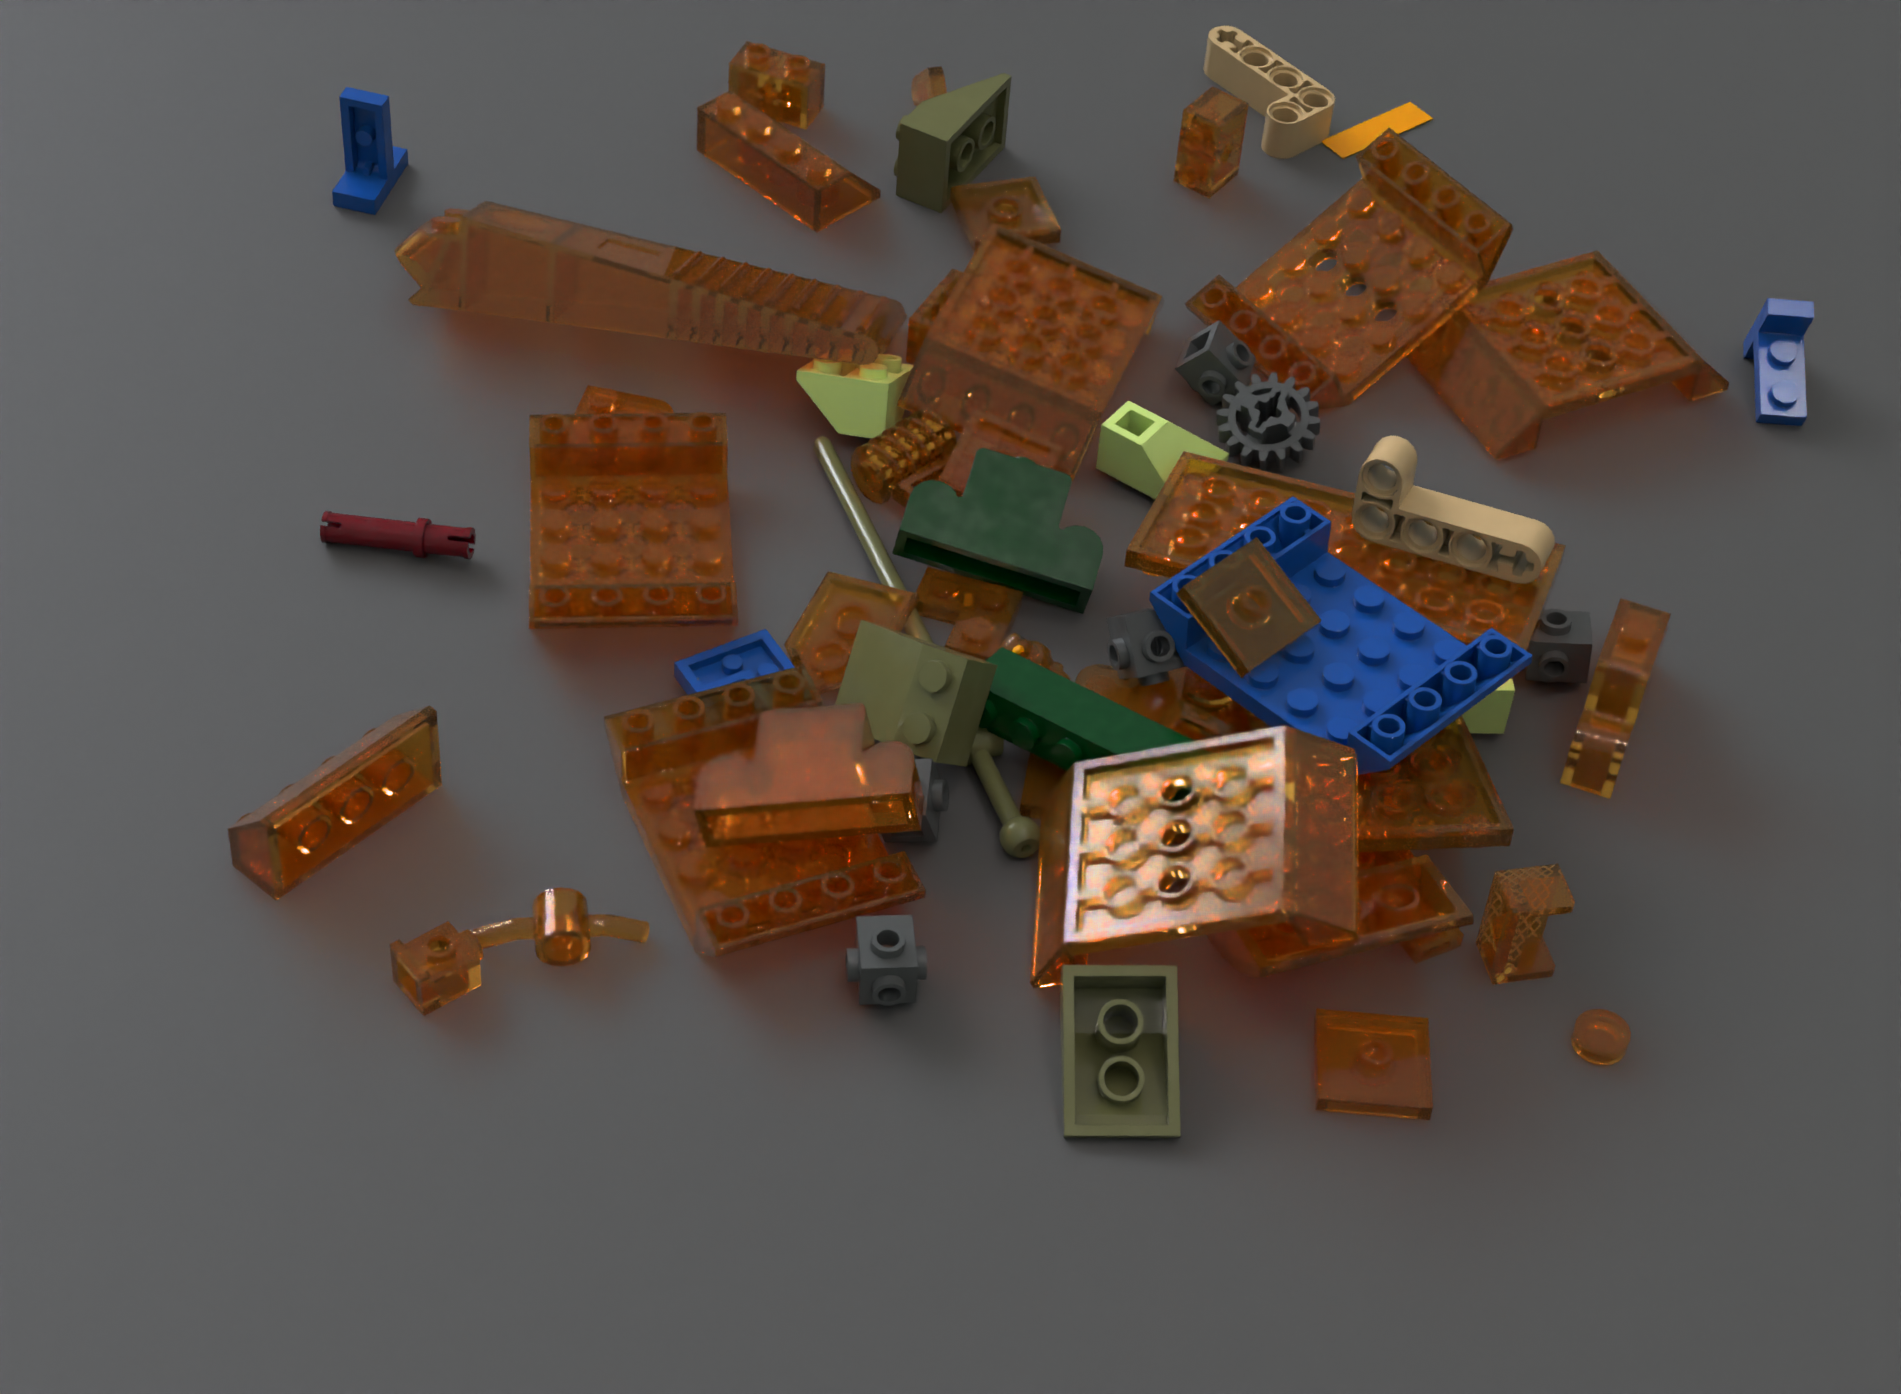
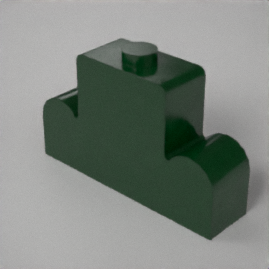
[892,448,1103,614]

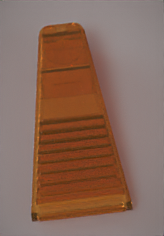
[395,200,908,365]

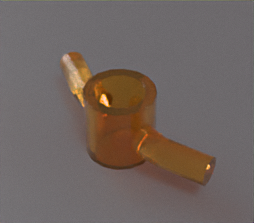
[473,887,649,967]

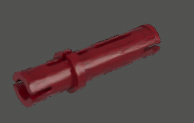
[320,511,476,560]

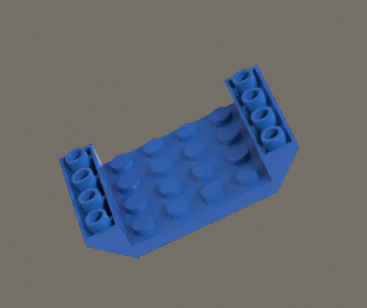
[1149,496,1533,778]

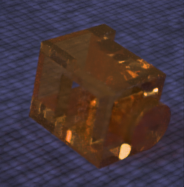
[390,921,484,1016]

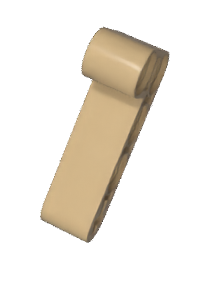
[1204,26,1335,159]
[1352,436,1555,584]

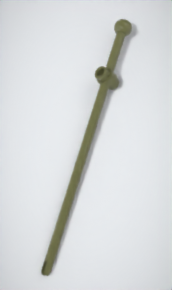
[813,436,1042,858]

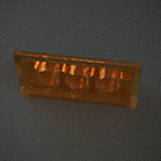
[697,91,881,233]
[228,705,442,901]

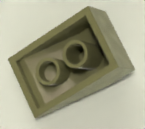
[894,73,1011,213]
[831,620,997,767]
[1060,965,1181,1138]

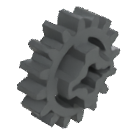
[1217,372,1320,472]

